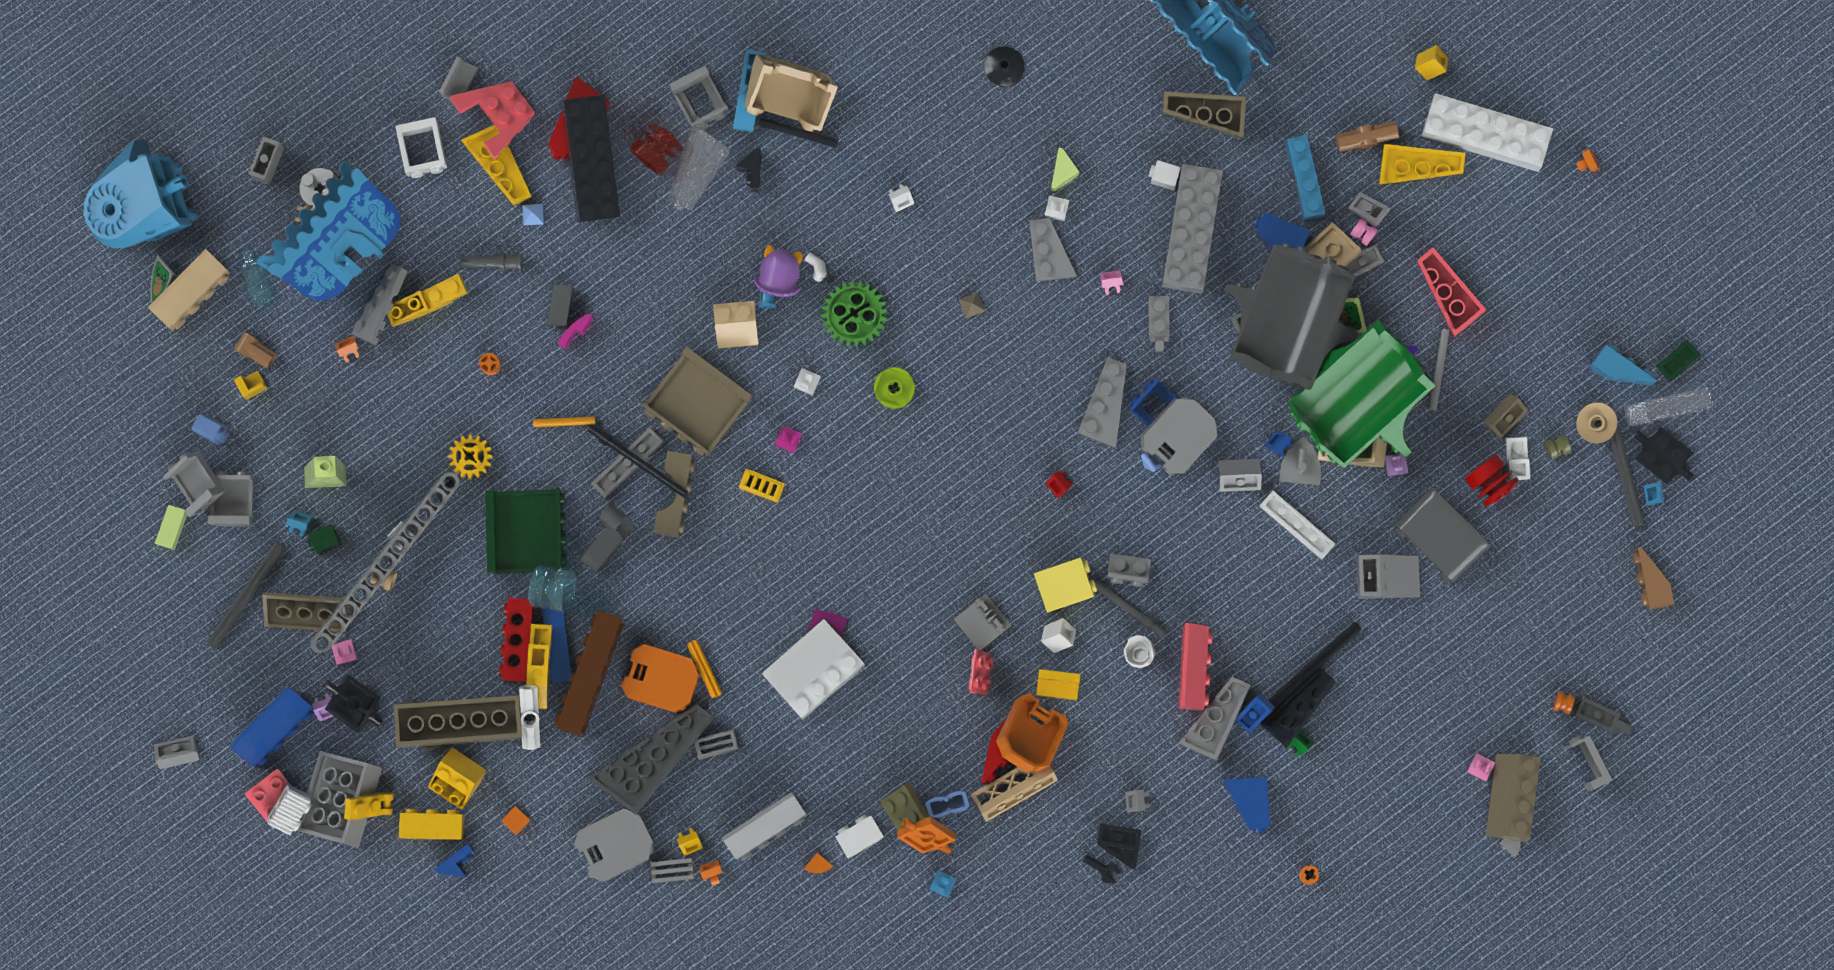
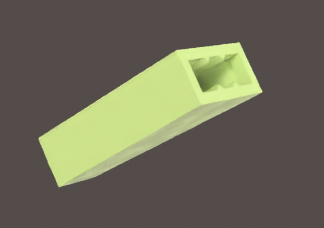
[304,456,347,488]

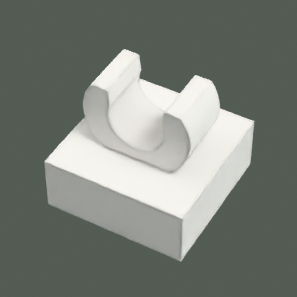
[888,185,914,212]
[1045,196,1069,221]
[794,368,821,396]

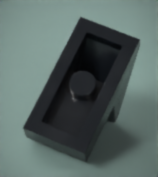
[735,148,761,192]

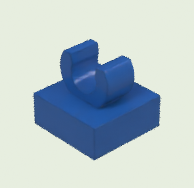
[1264,430,1293,457]

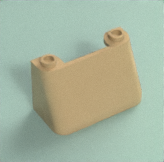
[744,54,838,132]

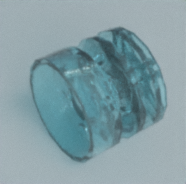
[529,564,577,613]

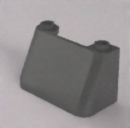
[1393,488,1490,585]

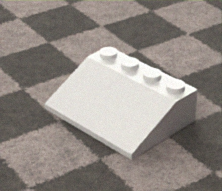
[762,619,865,720]

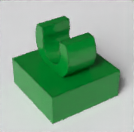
[1287,730,1314,757]

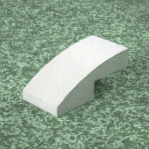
[1505,436,1530,480]

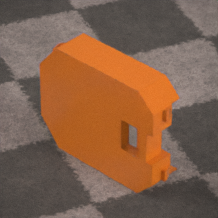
[620,644,700,713]
[996,693,1068,772]

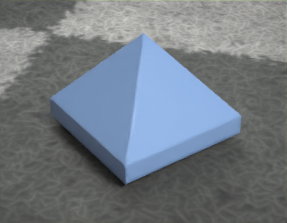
[522,204,544,226]
[1141,452,1164,472]

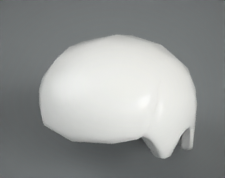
[1124,635,1155,668]

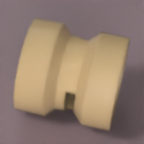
[370,571,397,591]

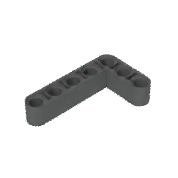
[581,504,634,573]

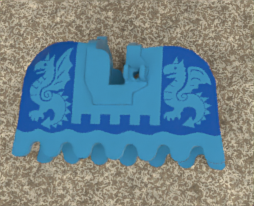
[1150,0,1276,95]
[256,161,400,301]

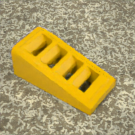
[739,469,785,503]

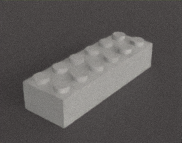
[1162,164,1223,294]

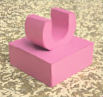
[1100,270,1123,295]
[332,639,358,666]
[1467,753,1495,782]

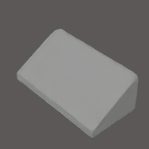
[154,735,200,769]

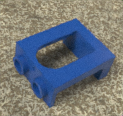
[1130,378,1178,427]

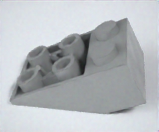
[1356,555,1420,599]

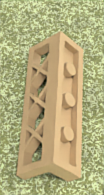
[970,766,1058,822]

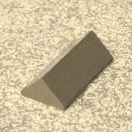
[262,592,349,633]

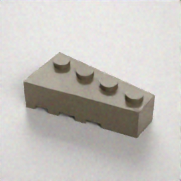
[1162,91,1246,139]

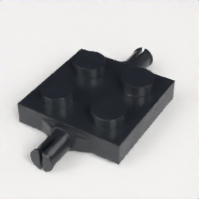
[1634,427,1694,485]
[323,674,383,733]

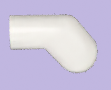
[805,252,827,282]

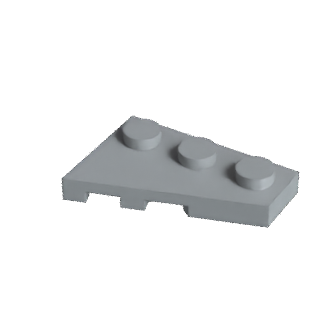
[1029,218,1077,282]

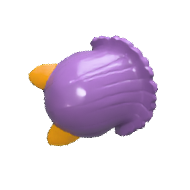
[753,245,803,297]

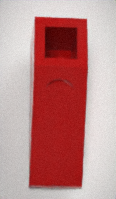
[981,720,1008,785]

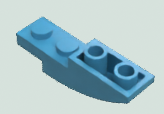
[733,49,766,133]

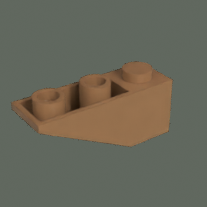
[1633,547,1674,610]

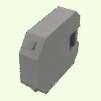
[1140,397,1217,475]
[574,809,654,882]

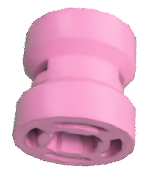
[1350,218,1378,246]

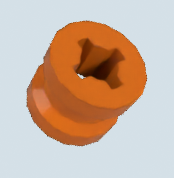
[479,353,501,375]
[1553,691,1575,715]

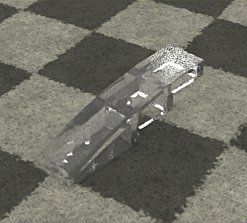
[1624,388,1713,427]

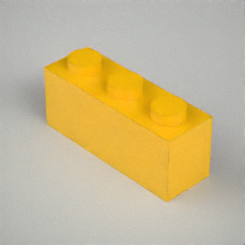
[399,809,465,840]

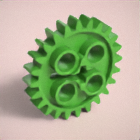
[821,281,887,348]

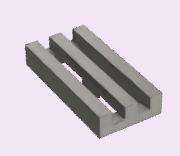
[694,729,739,760]
[650,858,694,883]

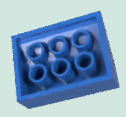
[229,686,314,768]

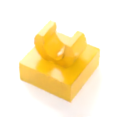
[677,828,703,856]

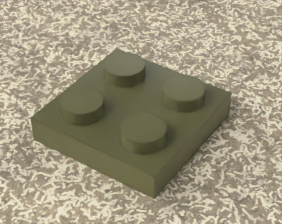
[880,782,930,830]

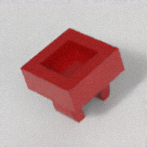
[1045,471,1073,499]

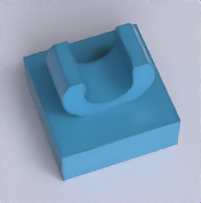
[286,510,313,537]
[930,870,957,898]

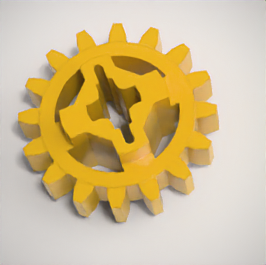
[448,434,493,480]

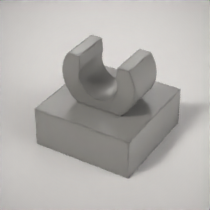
[1125,790,1150,813]

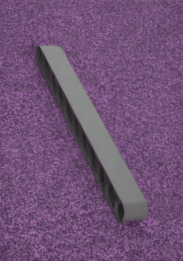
[310,473,459,653]

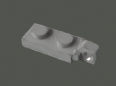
[1148,296,1170,353]

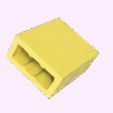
[1034,557,1097,613]

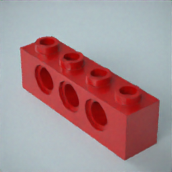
[499,598,535,683]

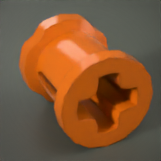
[1299,865,1319,885]

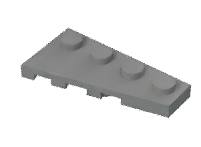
[351,264,408,346]
[1078,357,1127,449]
[1179,677,1251,761]

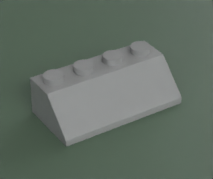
[721,792,806,861]

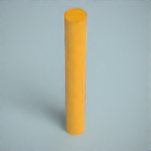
[533,417,596,427]

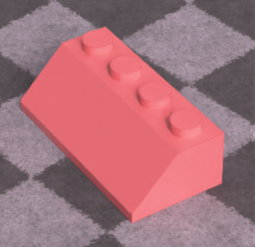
[1178,623,1212,711]

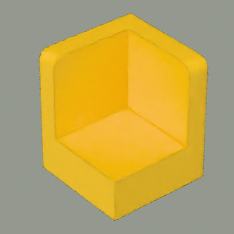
[1415,45,1449,80]
[234,371,268,400]

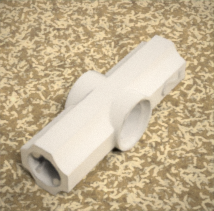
[519,685,540,750]

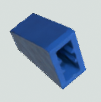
[1254,212,1310,250]
[1224,777,1270,833]

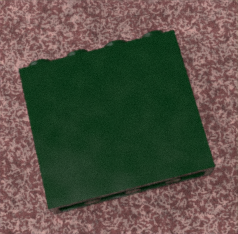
[485,487,567,574]

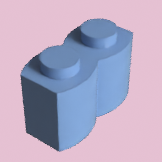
[192,413,229,445]
[925,791,969,819]

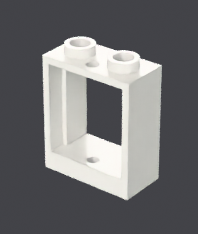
[396,117,447,178]

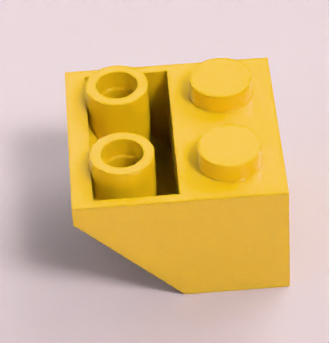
[428,747,487,810]

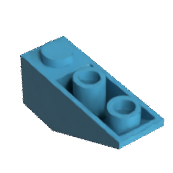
[1589,345,1657,386]

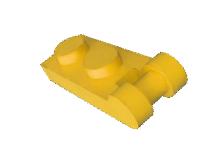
[344,792,394,820]

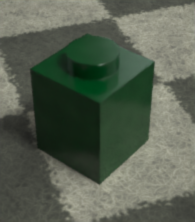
[307,524,341,555]

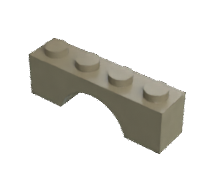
[654,451,696,538]

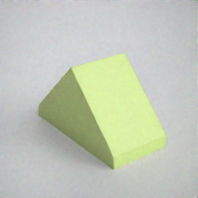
[1051,148,1079,192]

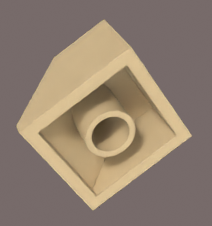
[713,301,759,349]

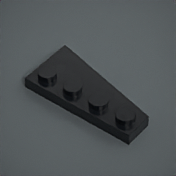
[1260,668,1335,749]

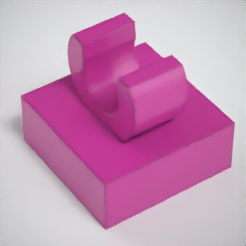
[775,426,802,453]

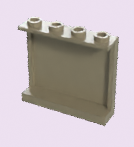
[642,347,753,456]

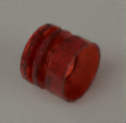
[629,122,684,176]

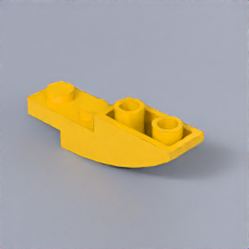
[387,274,469,327]
[527,624,553,709]

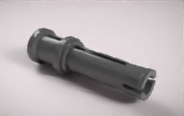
[460,253,523,271]

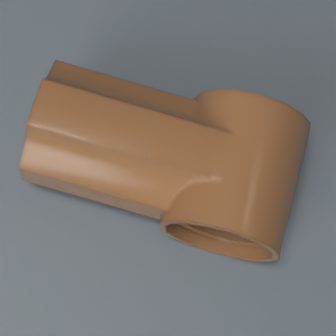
[233,332,277,369]

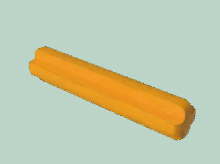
[687,640,722,698]

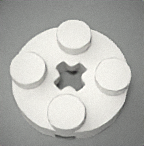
[300,168,339,206]

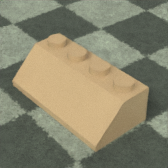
[148,249,230,331]

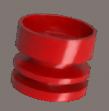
[1464,453,1520,507]

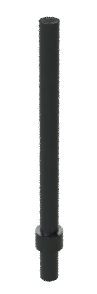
[587,425,689,498]

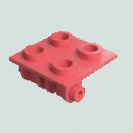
[968,649,994,696]
[244,768,292,821]

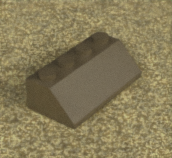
[1485,754,1541,843]

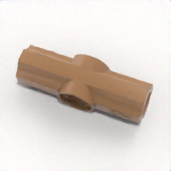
[1335,121,1399,152]

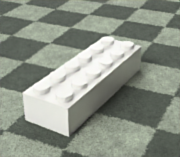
[1421,93,1553,172]

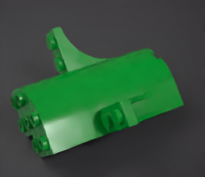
[1287,320,1436,468]

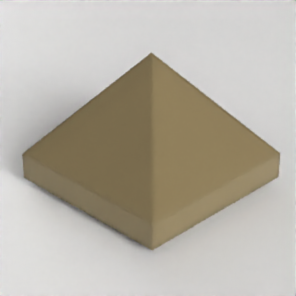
[959,292,985,319]

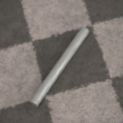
[1429,329,1450,411]

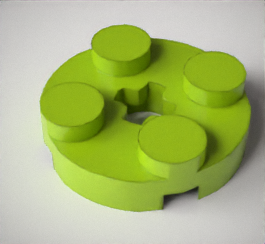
[874,367,915,409]

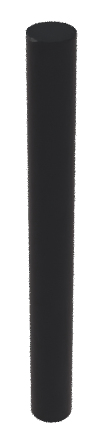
[759,118,839,148]

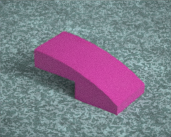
[557,314,593,350]

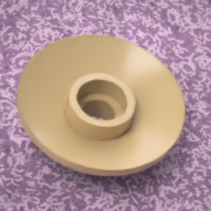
[1576,403,1618,444]

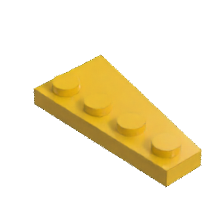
[461,125,532,206]
[1379,144,1466,185]

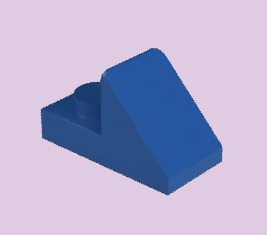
[1235,693,1275,734]
[434,844,475,878]

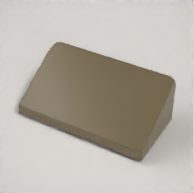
[1483,394,1529,439]

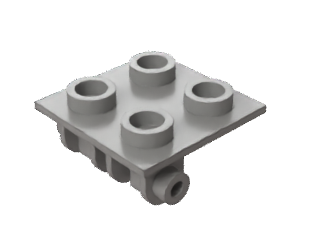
[954,594,1011,651]

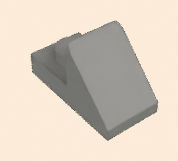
[1348,192,1390,227]

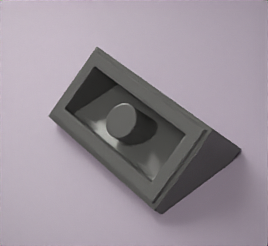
[547,285,574,328]

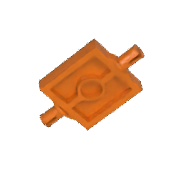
[897,817,956,855]

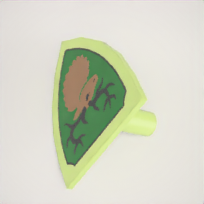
[1339,298,1367,333]

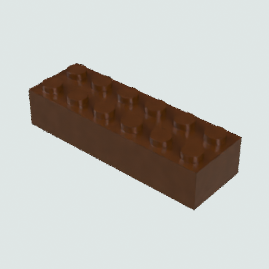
[554,610,625,738]

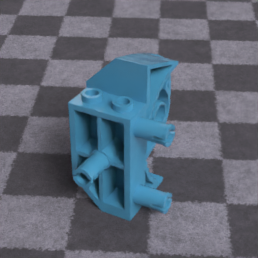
[84,140,197,248]

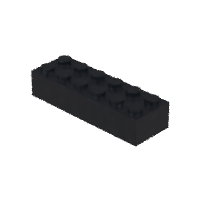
[561,95,620,223]

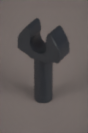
[1083,855,1121,883]

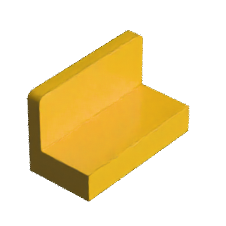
[1036,669,1081,700]

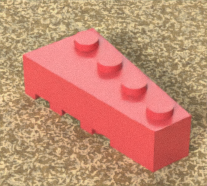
[1417,248,1486,338]

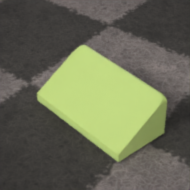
[155,505,187,550]

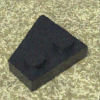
[1097,823,1141,870]

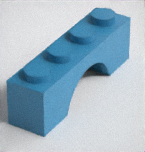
[1285,135,1325,222]

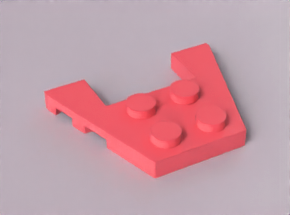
[450,81,535,160]

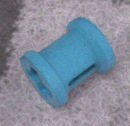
[758,289,776,308]

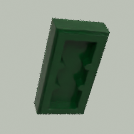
[1656,340,1701,382]

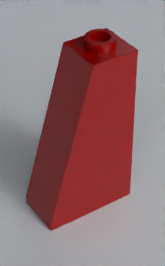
[548,77,610,162]

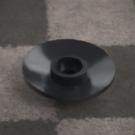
[984,46,1025,87]

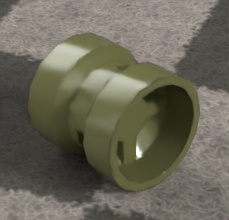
[1544,434,1571,460]

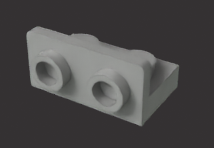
[1107,554,1151,587]

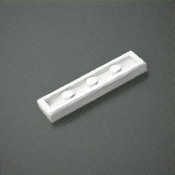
[1259,491,1335,560]

